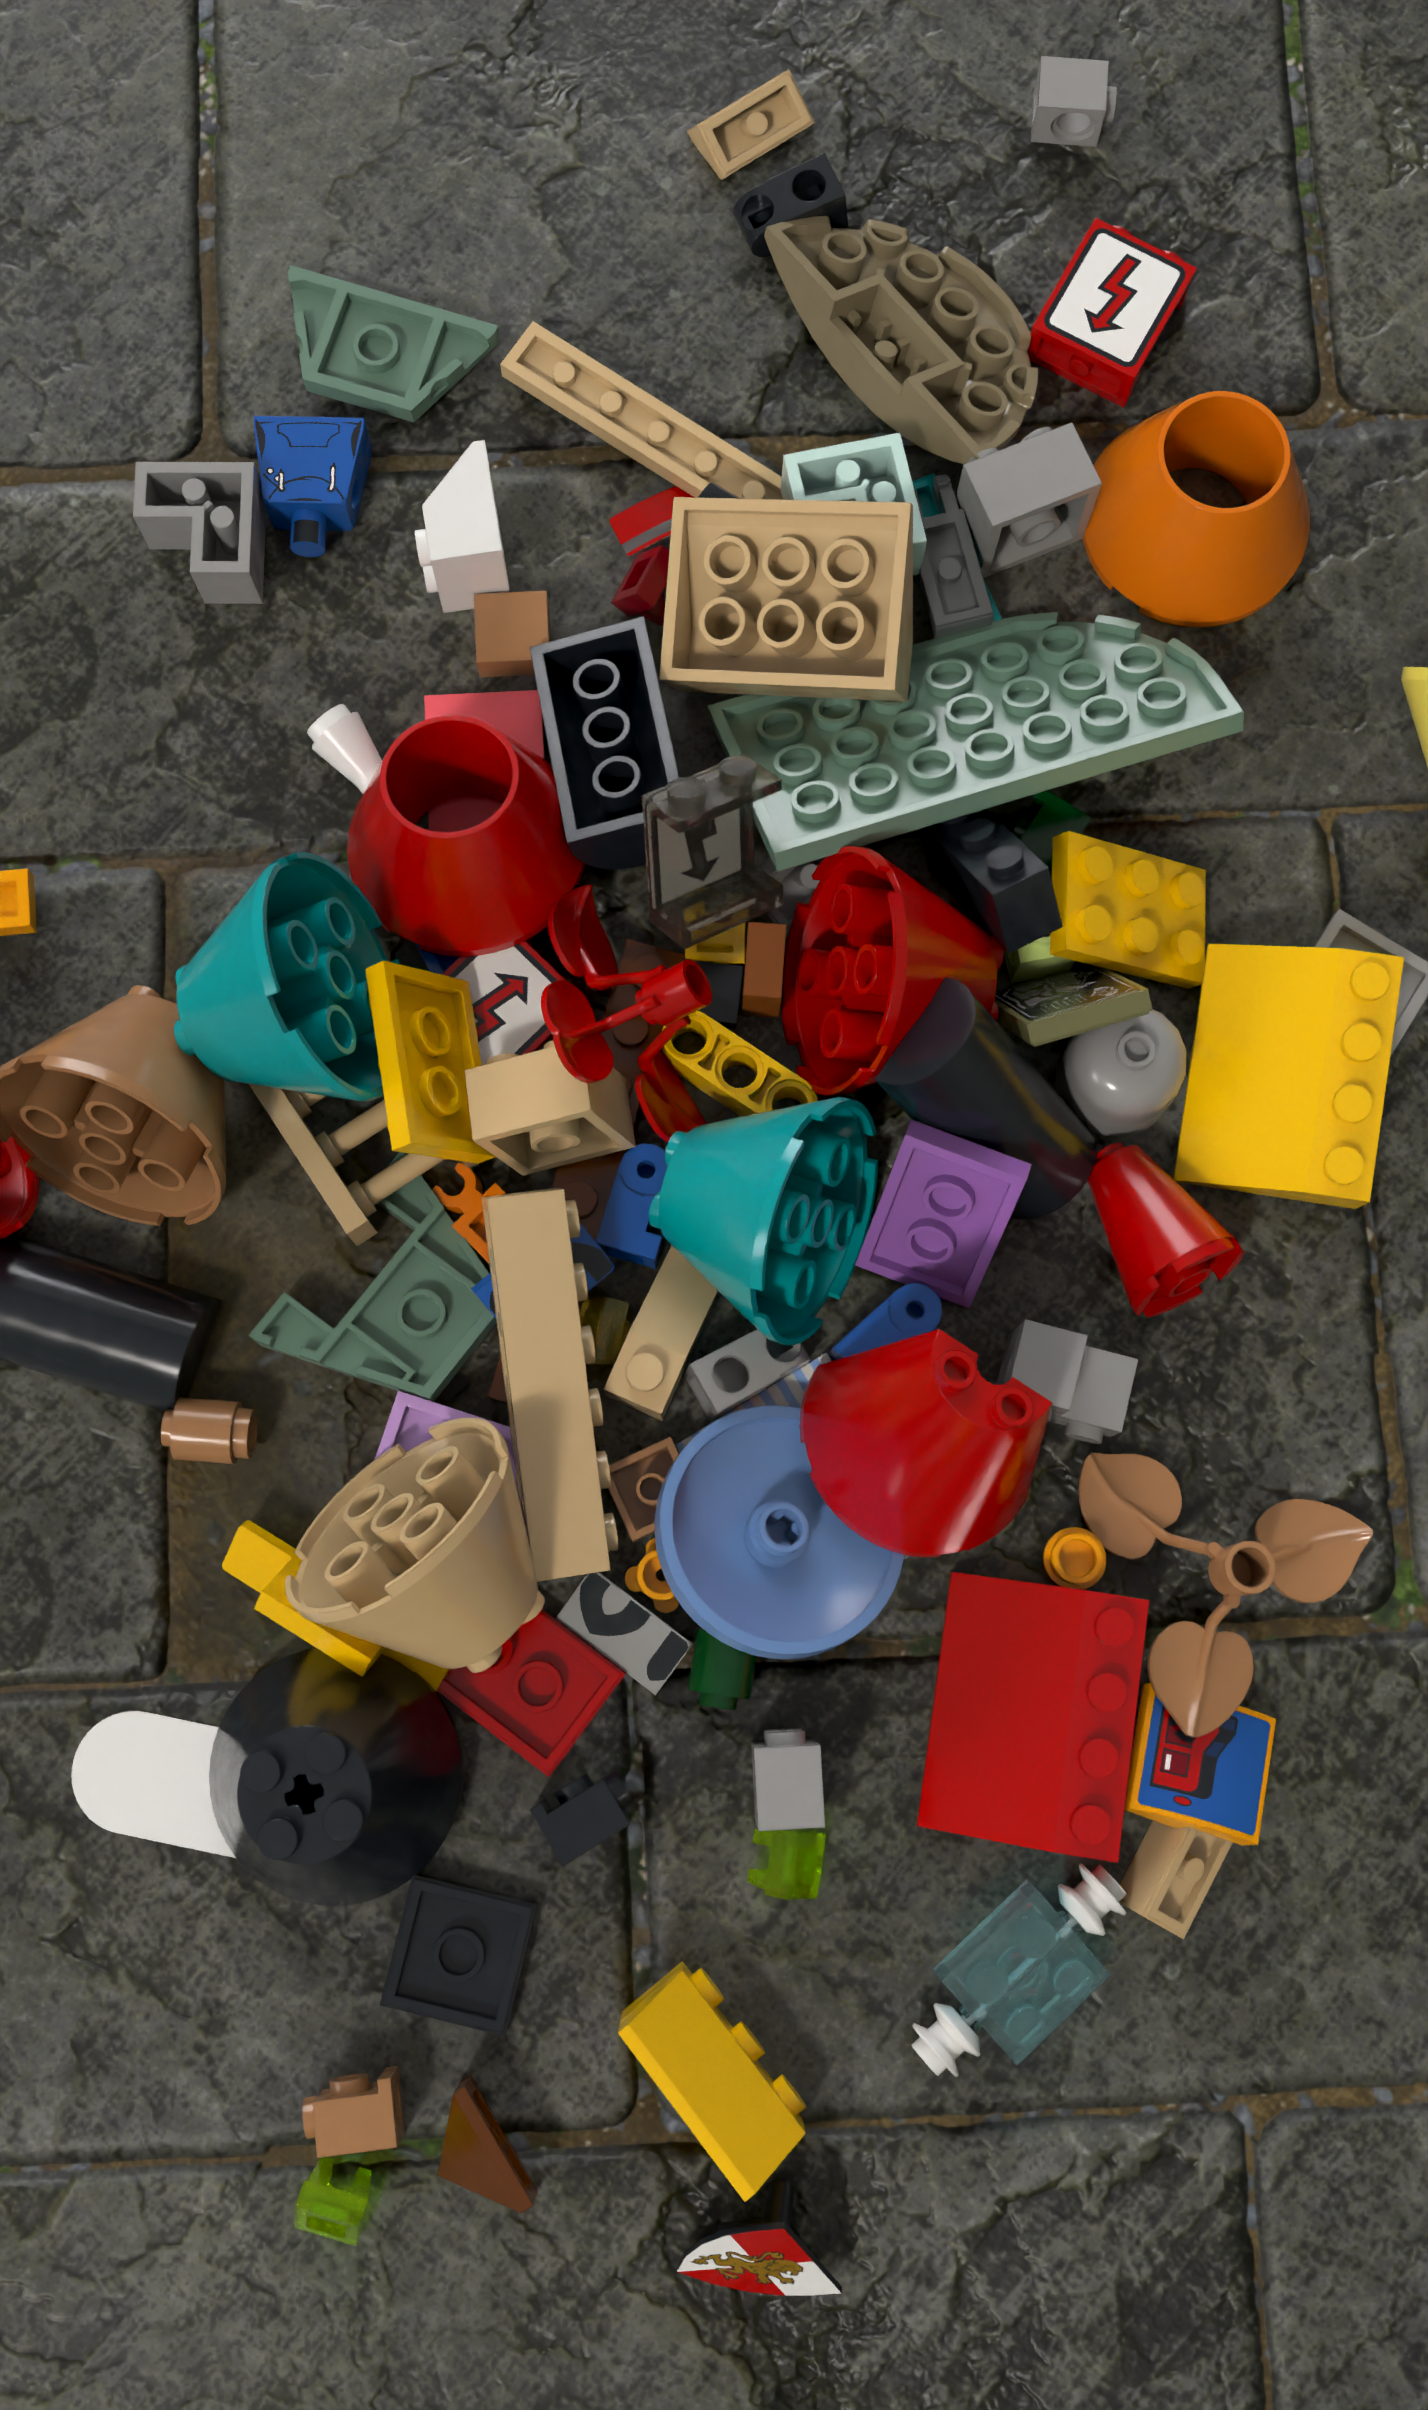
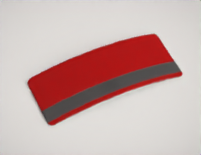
[609,486,694,556]

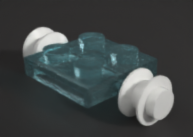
[911,1864,1127,2078]

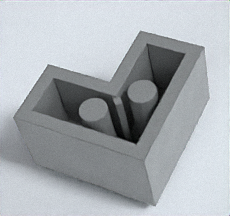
[133,462,266,604]
[996,1319,1138,1444]

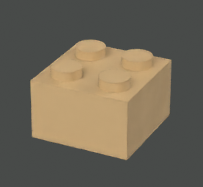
[465,1040,636,1175]

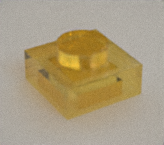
[580,1297,630,1364]

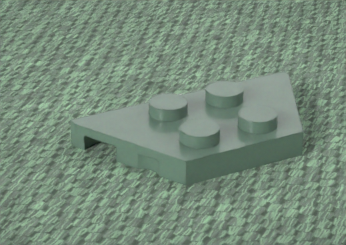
[288,265,500,422]

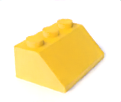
[618,1961,806,2202]

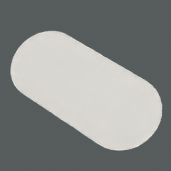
[71,1711,236,1858]

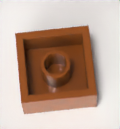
[742,922,786,1018]

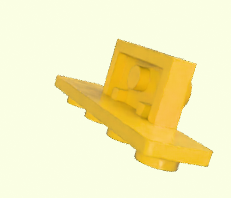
[222,1520,449,1692]

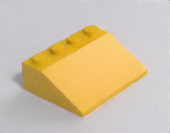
[1173,944,1404,1209]

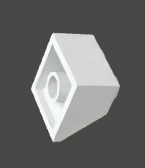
[415,440,510,613]

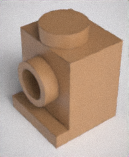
[302,2066,405,2158]

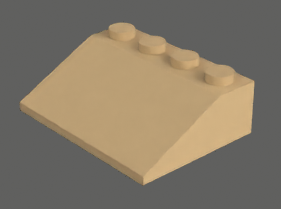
[659,497,913,702]

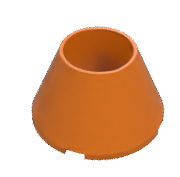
[1082,391,1310,627]

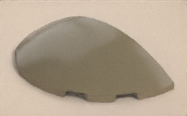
[764,216,1038,464]

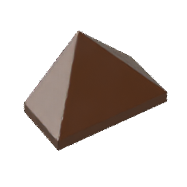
[437,2074,538,2213]

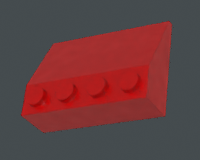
[916,1572,1149,1863]

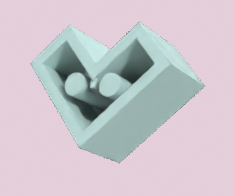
[781,433,927,575]

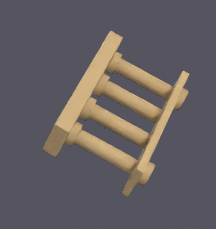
[249,1084,480,1246]

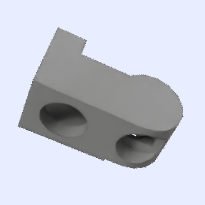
[683,1329,811,1422]

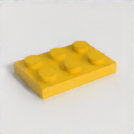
[1050,831,1206,989]
[365,960,495,1164]

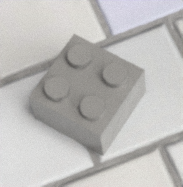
[956,422,1102,578]

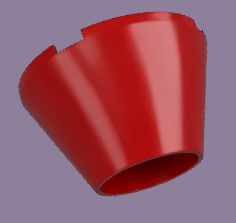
[347,715,585,957]

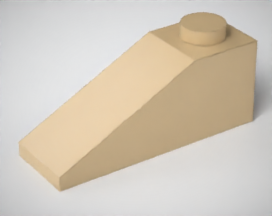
[604,1245,719,1421]

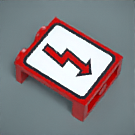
[1027,217,1197,408]
[441,941,566,1065]

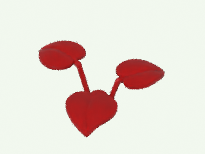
[541,885,712,1142]

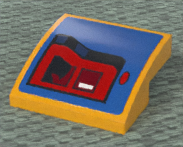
[1124,1683,1276,1846]

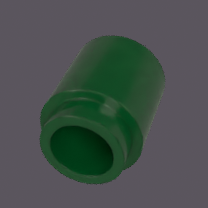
[688,1629,757,1710]

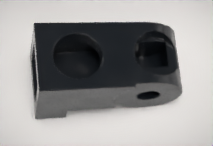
[733,153,848,257]

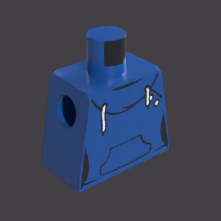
[253,416,372,557]

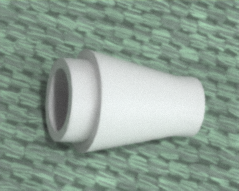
[307,704,382,794]

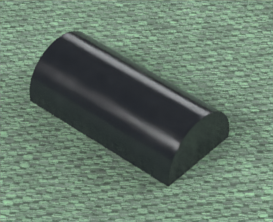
[530,616,689,869]
[875,977,1096,1219]
[0,1234,222,1412]

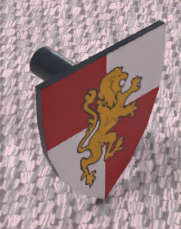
[677,2181,842,2296]

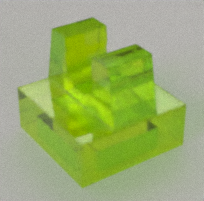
[747,1829,826,1900]
[294,2157,372,2246]

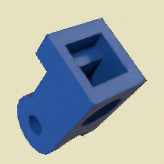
[596,1143,668,1270]
[829,1283,942,1361]

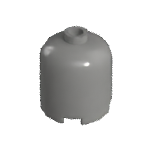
[1054,1010,1186,1140]

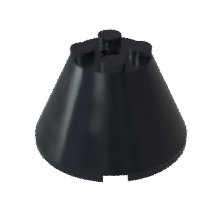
[209,1647,464,1906]

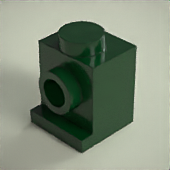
[1012,790,1092,880]

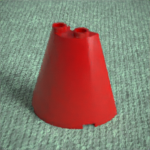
[799,1329,1052,1557]

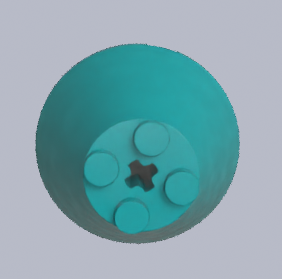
[174,852,400,1101]
[649,1097,878,1346]

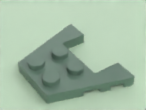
[249,1152,497,1402]

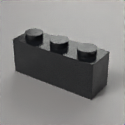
[918,809,1063,954]

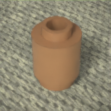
[161,1397,258,1464]

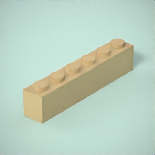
[481,1188,618,1582]

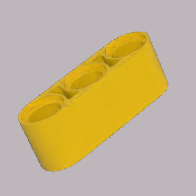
[662,1011,817,1117]

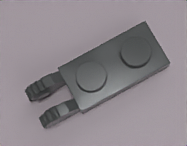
[913,474,993,639]

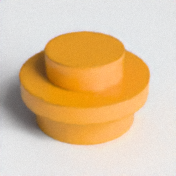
[1043,1527,1106,1590]

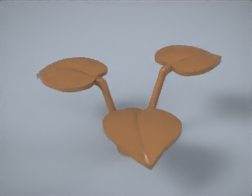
[1078,1453,1373,1738]

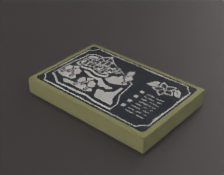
[994,964,1153,1047]

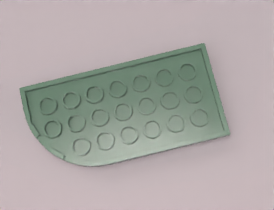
[708,612,1244,872]

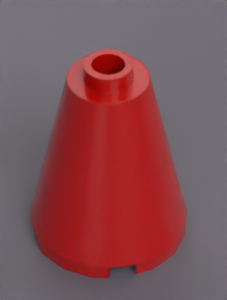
[1087,1142,1244,1317]

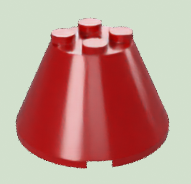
[781,846,1004,1096]

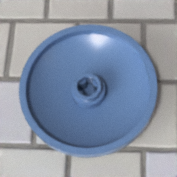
[654,1405,904,1659]

